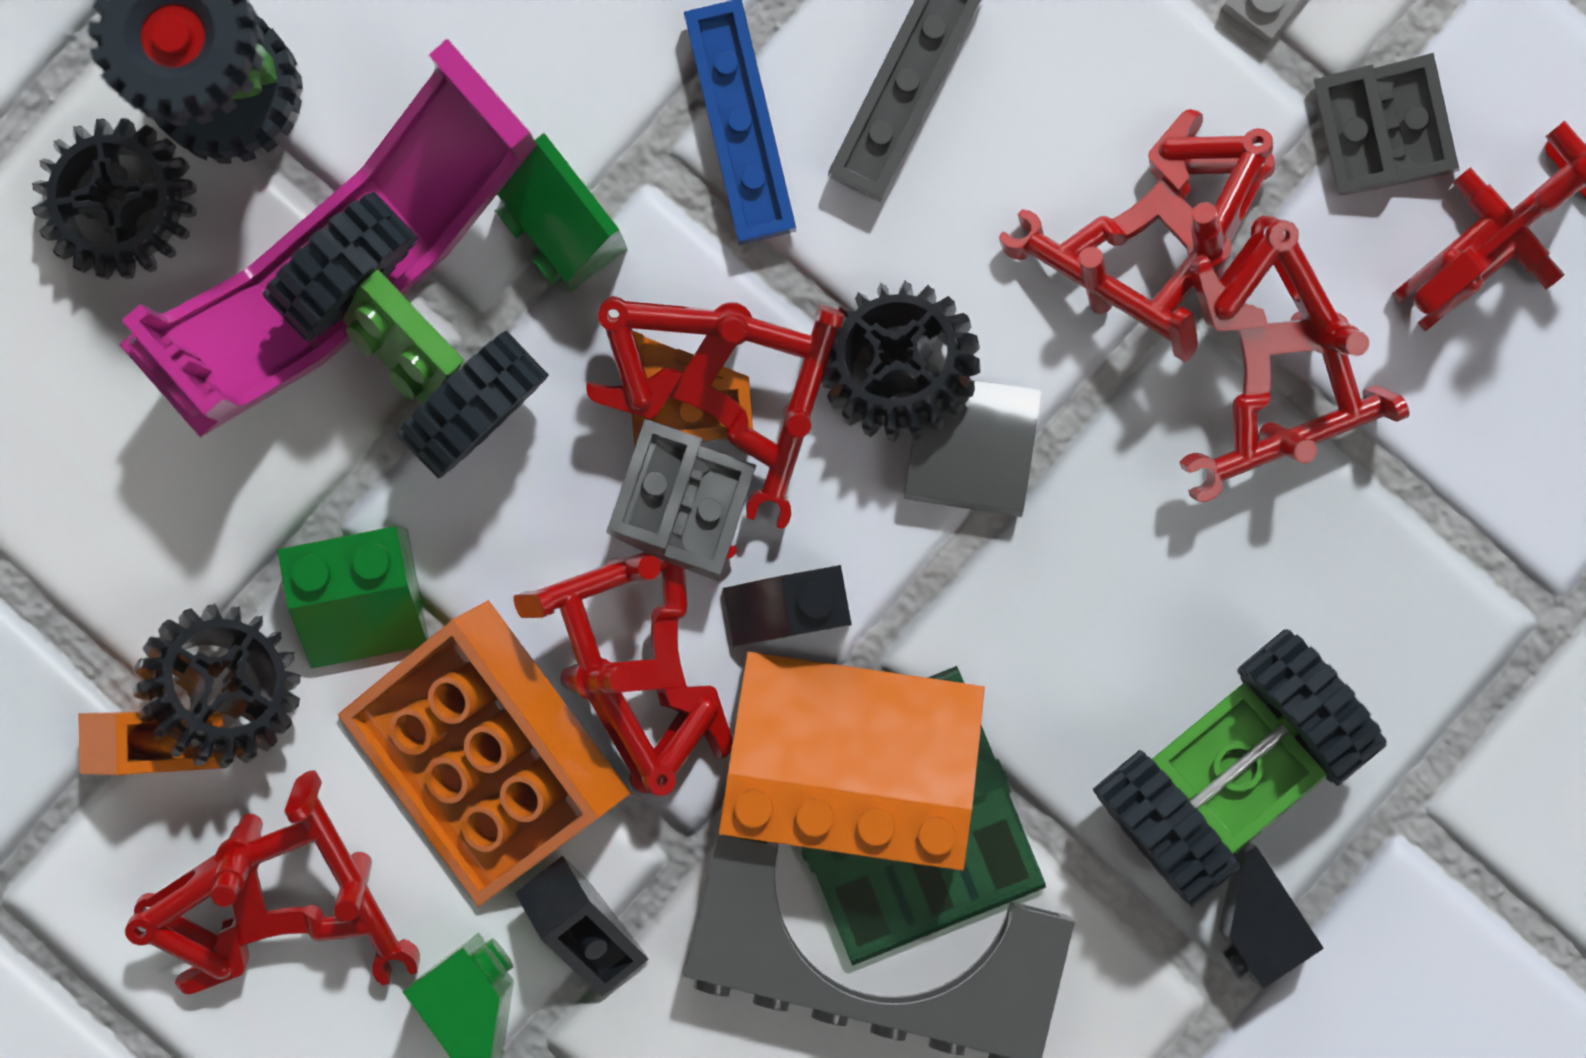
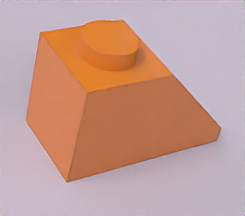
[78,709,223,775]

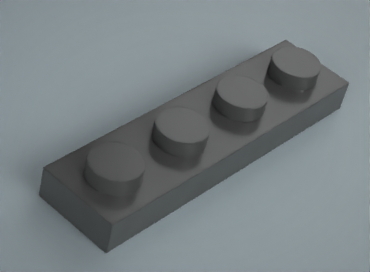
[828,0,982,202]

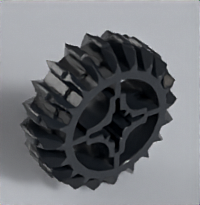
[31,118,197,280]
[821,280,981,443]
[133,603,301,769]

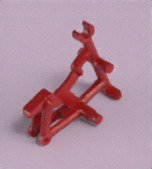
[999,109,1275,362]
[1392,120,1586,331]
[1179,215,1410,502]
[586,296,845,529]
[513,545,737,796]
[125,770,420,995]

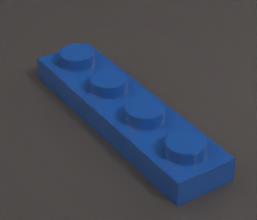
[684,0,796,245]

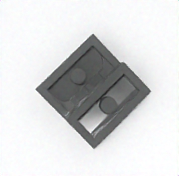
[1313,53,1460,196]
[904,374,1041,517]
[606,419,756,581]

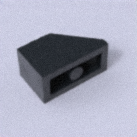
[723,565,852,647]
[1219,843,1324,989]
[515,855,649,996]

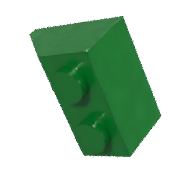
[494,133,628,292]
[277,526,429,669]
[403,933,514,1058]

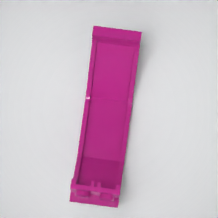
[120,38,537,437]

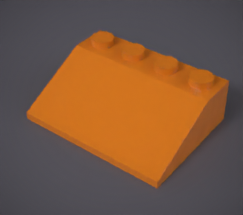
[337,600,631,907]
[719,651,985,870]

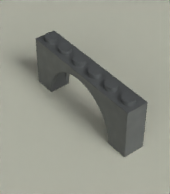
[684,834,1075,1058]

